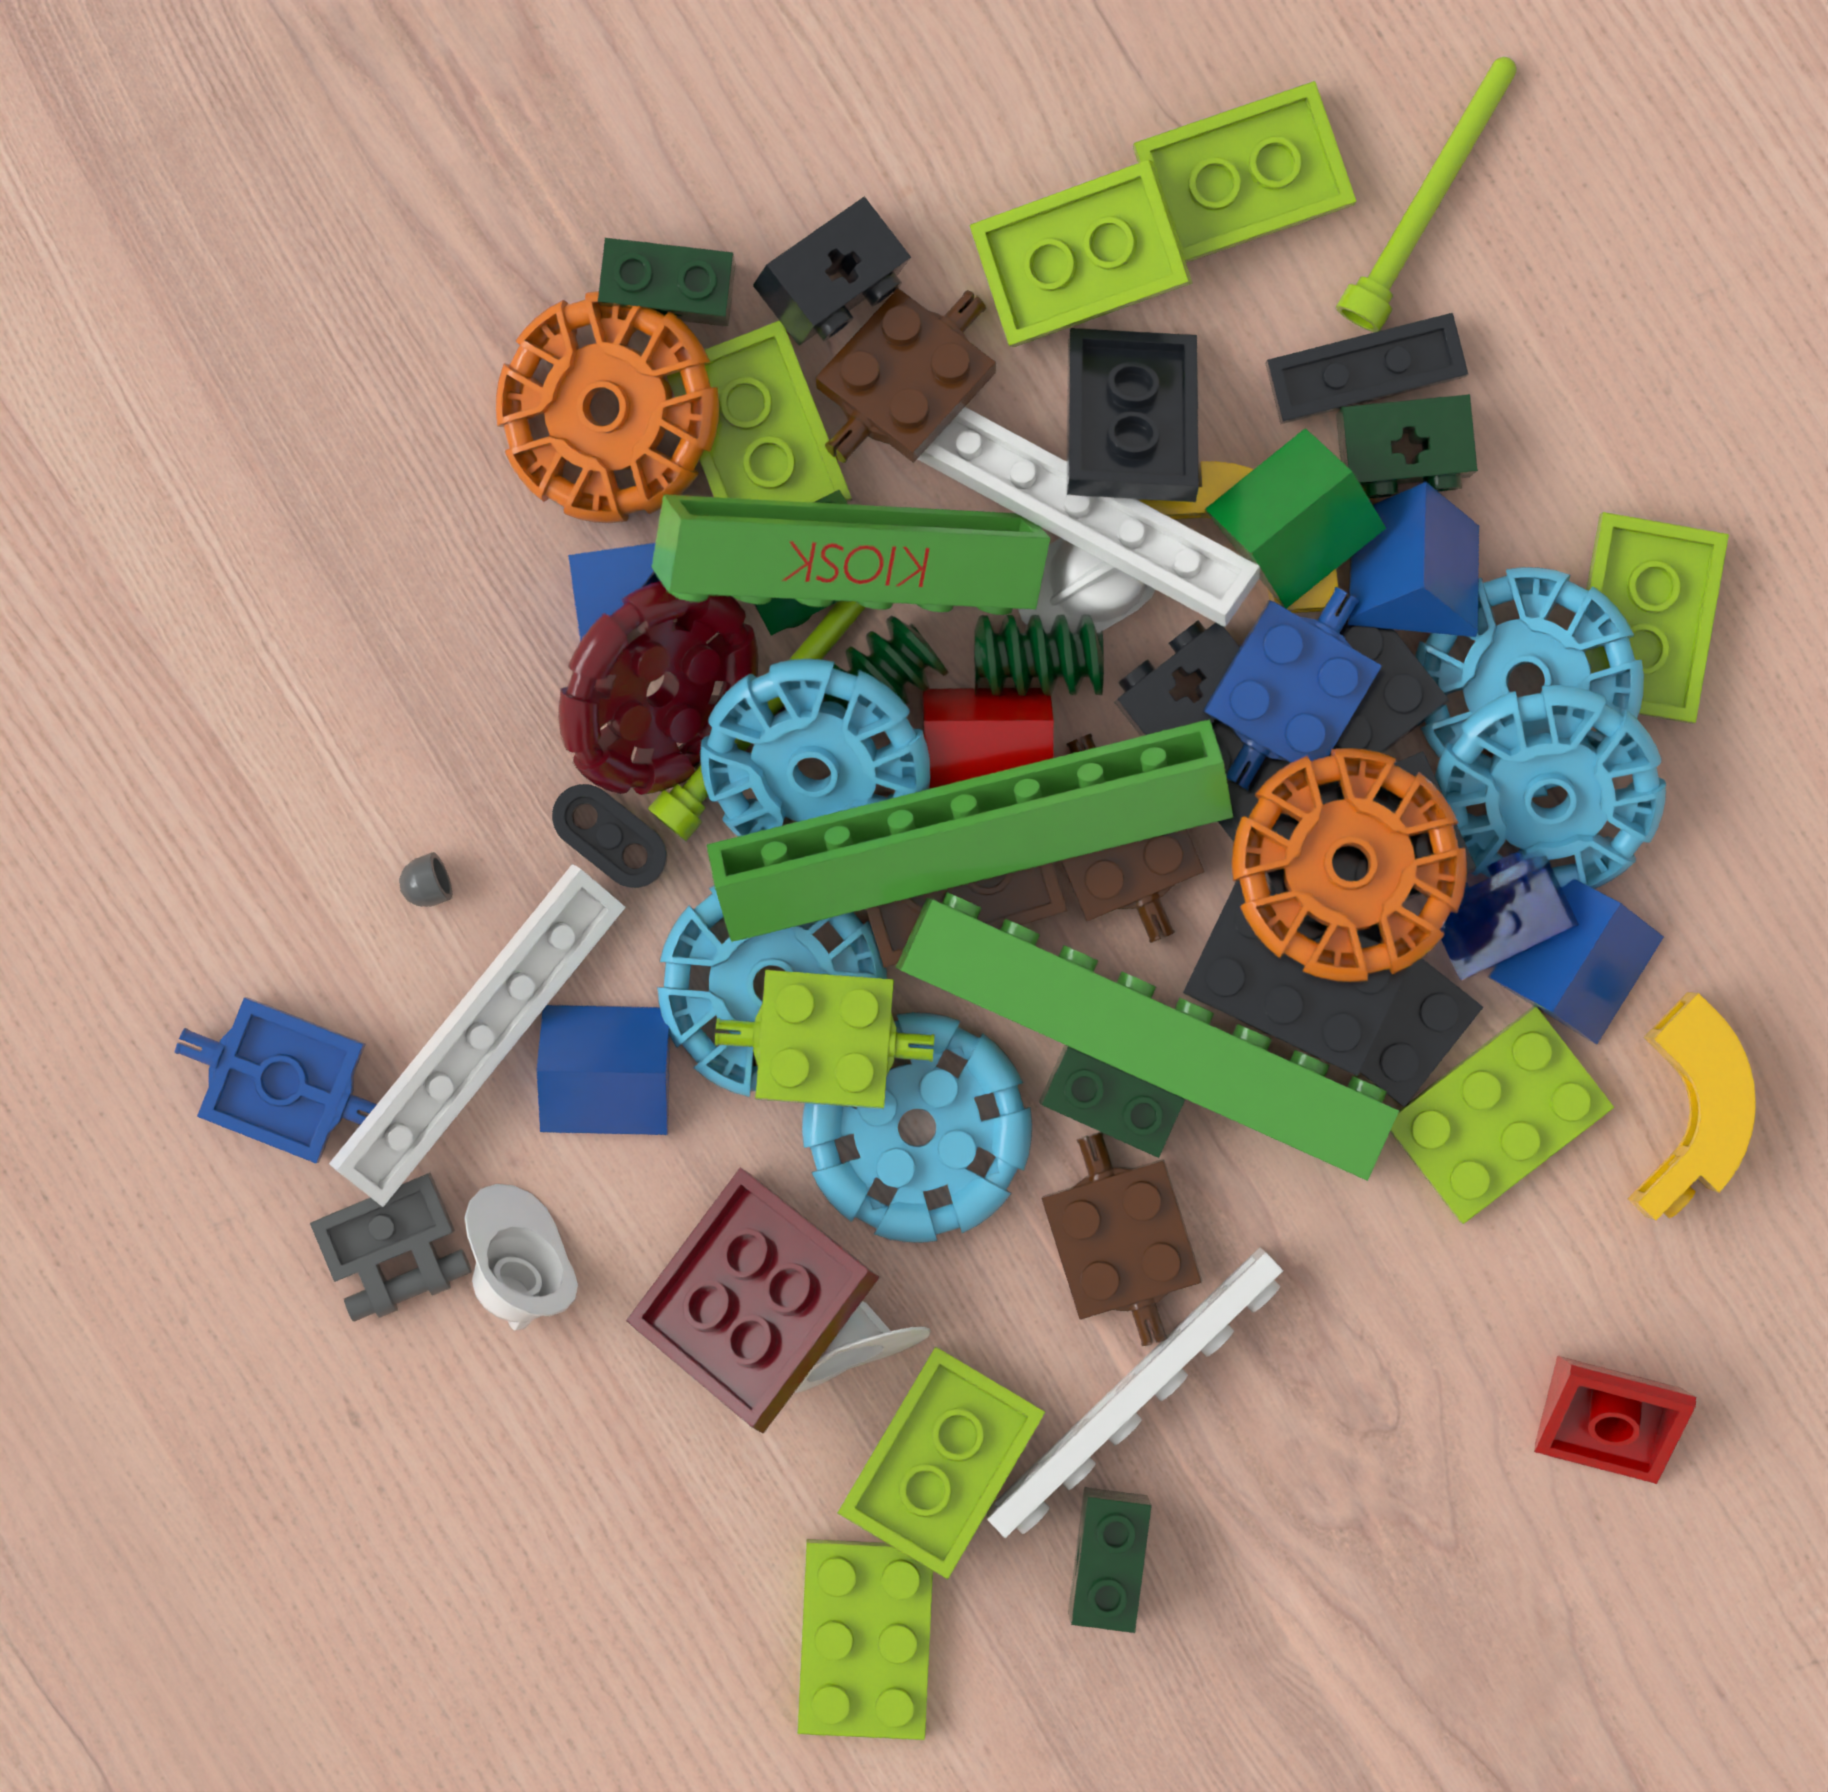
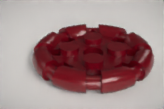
[558,581,759,795]

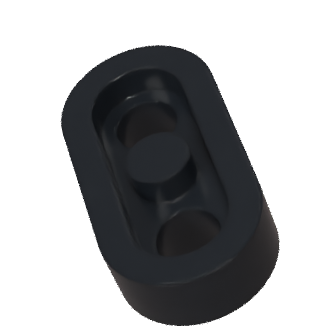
[552,784,667,888]

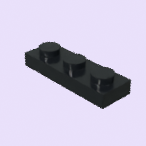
[1265,312,1468,424]

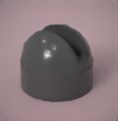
[399,852,453,907]

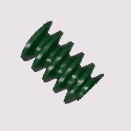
[822,615,949,710]
[974,615,1104,696]

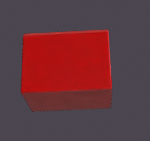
[923,688,1054,789]
[1534,1356,1696,1484]

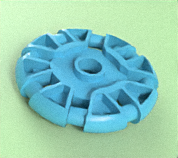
[1415,567,1644,798]
[700,659,931,837]
[1435,685,1666,899]
[657,886,888,1097]
[802,1012,1032,1243]

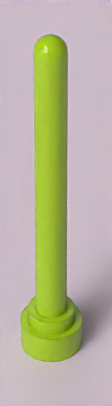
[1335,57,1517,332]
[647,601,866,841]

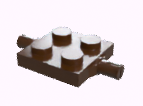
[815,288,996,463]
[1061,733,1205,943]
[1041,1132,1202,1346]

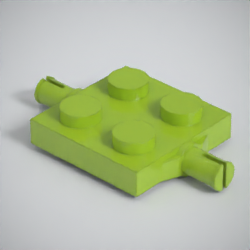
[715,970,935,1109]

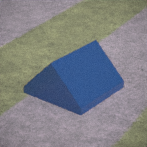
[1348,482,1479,637]
[568,543,660,641]
[1488,879,1664,1045]
[537,1005,670,1135]

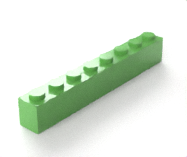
[706,719,1233,942]
[895,892,1399,1181]

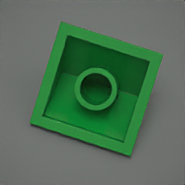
[1204,428,1386,609]

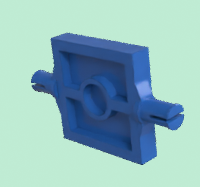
[1203,587,1382,790]
[175,997,377,1163]

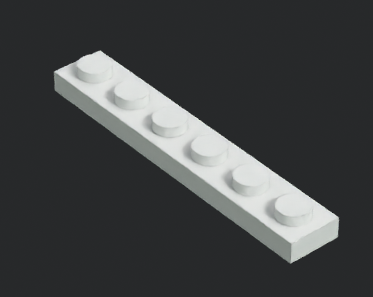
[917,407,1260,627]
[329,864,626,1207]
[986,1247,1283,1538]

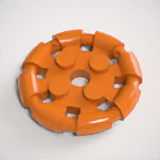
[496,291,719,523]
[1232,748,1467,982]

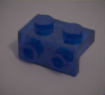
[1419,851,1579,981]

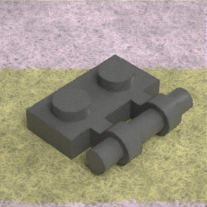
[310,1172,472,1322]

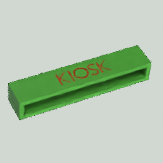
[652,494,1050,615]

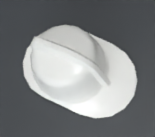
[1018,538,1155,633]
[465,1184,578,1331]
[794,1301,931,1393]

